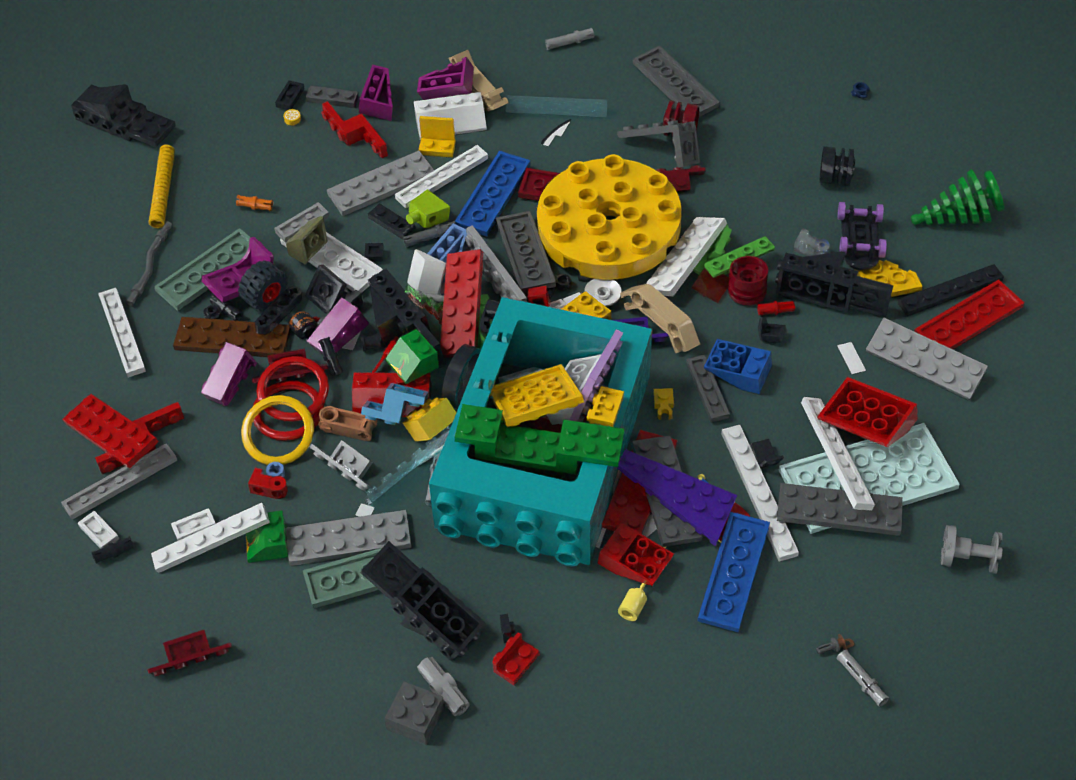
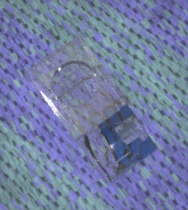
[794,229,830,256]

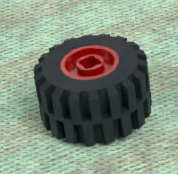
[238,260,288,311]

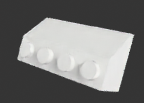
[414,92,487,140]
[546,354,602,425]

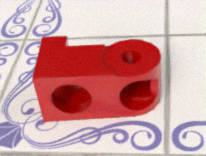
[248,468,288,499]

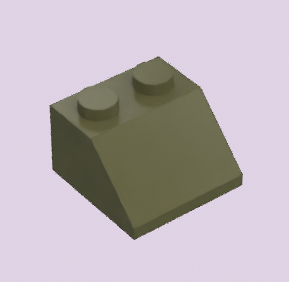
[286,216,328,264]

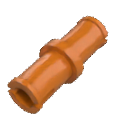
[236,195,273,211]

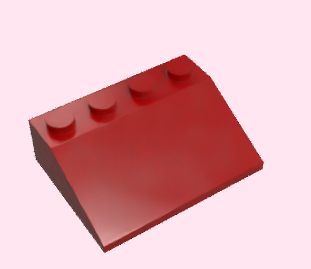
[817,377,918,447]

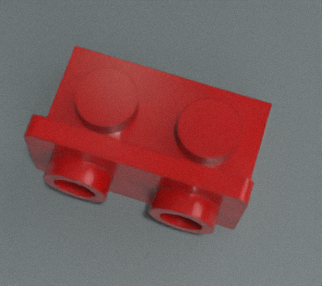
[492,632,540,685]

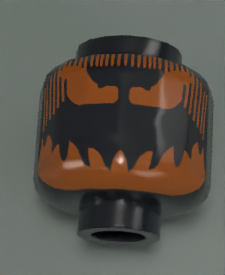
[289,311,317,339]

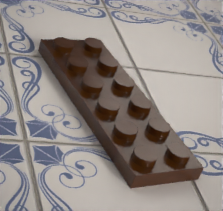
[173,317,291,357]

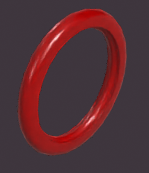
[256,356,329,422]
[253,380,324,441]

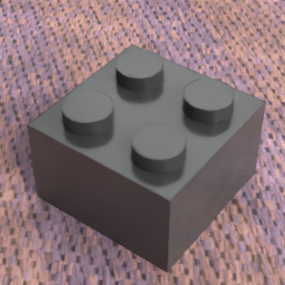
[385,681,445,745]

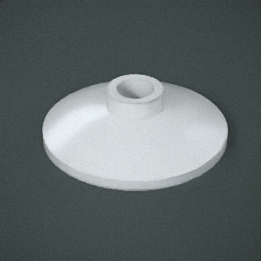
[584,279,621,307]

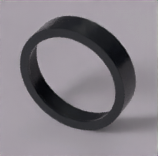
[442,344,481,410]

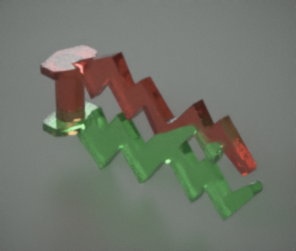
[405,284,443,325]

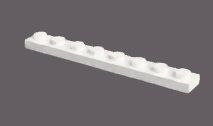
[801,397,875,511]
[721,425,799,561]

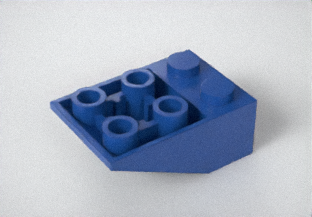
[704,339,772,394]

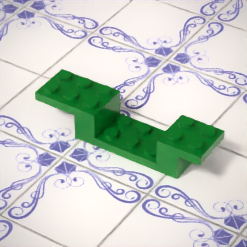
[454,404,624,474]

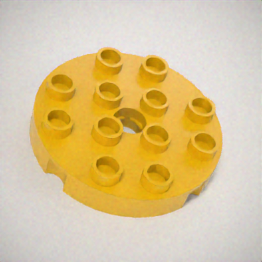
[537,154,681,280]

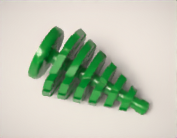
[911,169,1005,225]

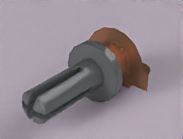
[816,634,854,654]

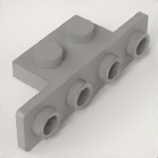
[310,440,375,492]

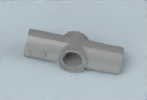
[417,657,470,716]

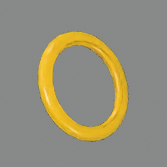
[241,395,314,465]

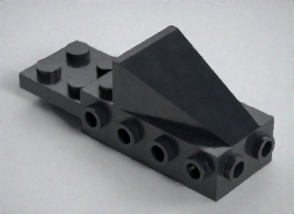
[71,84,176,147]
[775,251,894,317]
[368,268,446,368]
[360,541,485,660]

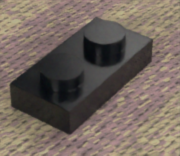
[275,80,305,110]

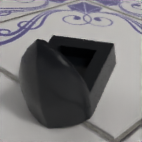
[758,317,787,343]

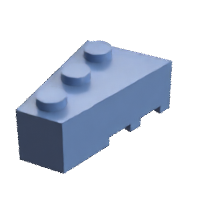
[427,223,468,283]

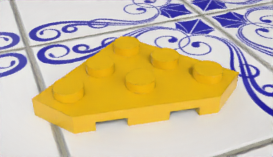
[854,260,922,297]

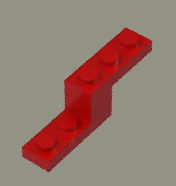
[321,101,388,158]
[95,402,184,474]

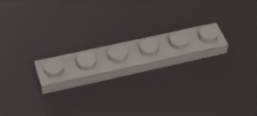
[61,443,177,520]

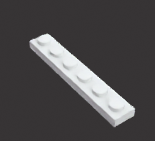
[395,145,488,208]
[98,288,146,377]
[151,503,270,573]

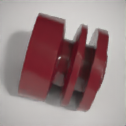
[663,100,700,137]
[728,256,769,305]

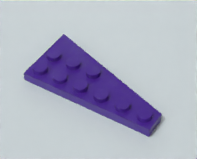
[617,449,737,546]

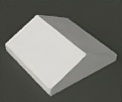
[407,249,446,295]

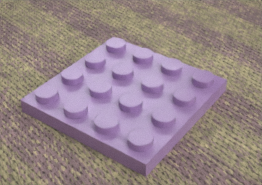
[570,329,623,422]

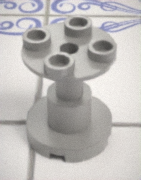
[941,525,1002,574]

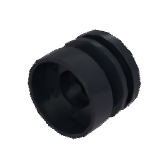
[819,146,855,186]

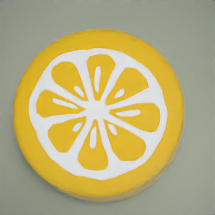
[283,109,301,125]

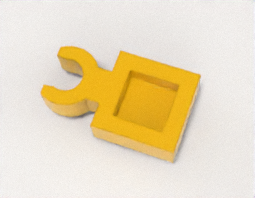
[653,388,674,420]

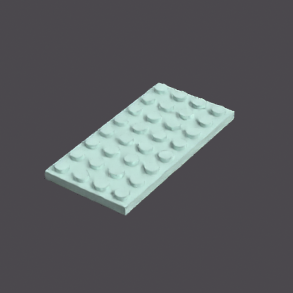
[779,423,960,534]

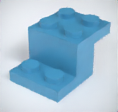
[361,383,429,425]

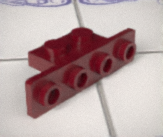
[656,165,706,192]
[252,348,328,384]
[147,630,232,677]

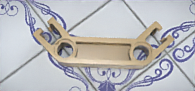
[449,50,509,111]
[620,284,700,353]

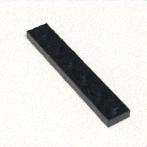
[898,264,1004,317]

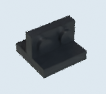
[305,264,350,314]

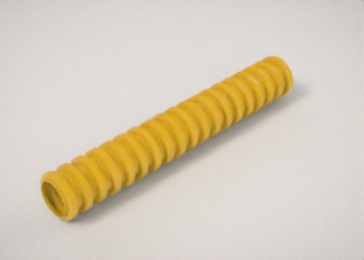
[149,145,175,228]

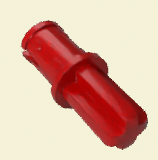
[757,301,795,316]

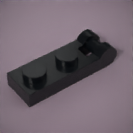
[368,203,416,239]

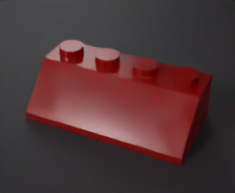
[352,373,432,417]

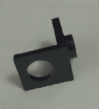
[751,439,784,468]

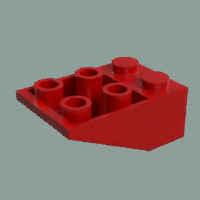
[598,522,674,586]

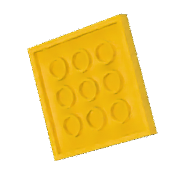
[490,364,584,427]

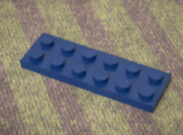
[455,151,531,237]
[698,512,770,633]

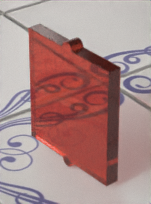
[692,268,729,303]

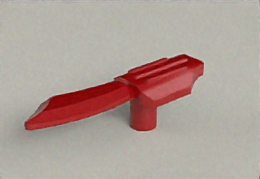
[372,336,399,373]

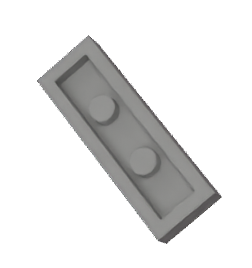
[275,202,329,243]

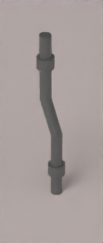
[126,221,172,306]

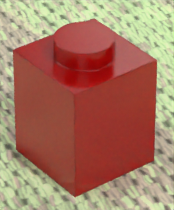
[528,286,550,307]

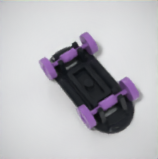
[838,202,886,271]

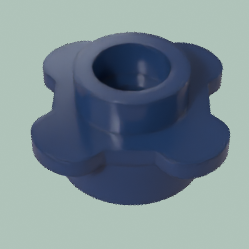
[851,82,870,98]

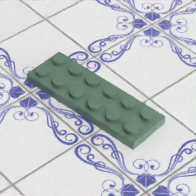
[154,228,251,311]

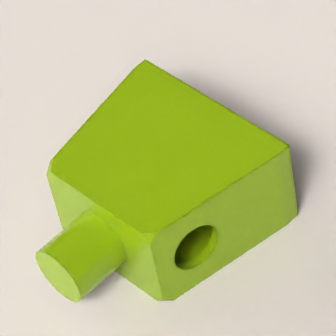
[406,189,450,228]

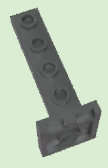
[617,120,700,167]

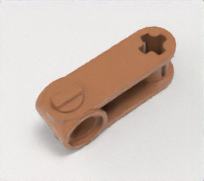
[318,406,378,441]

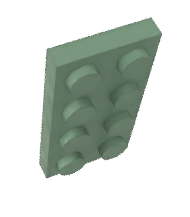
[303,548,382,609]

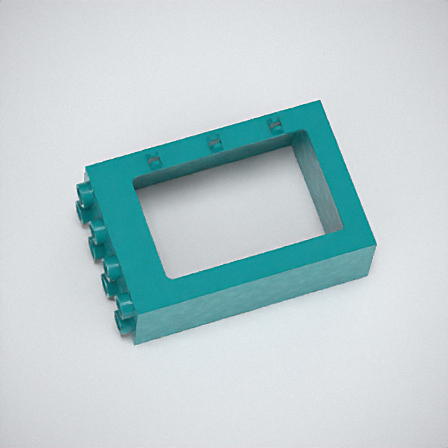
[429,297,652,566]

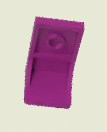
[202,237,274,303]

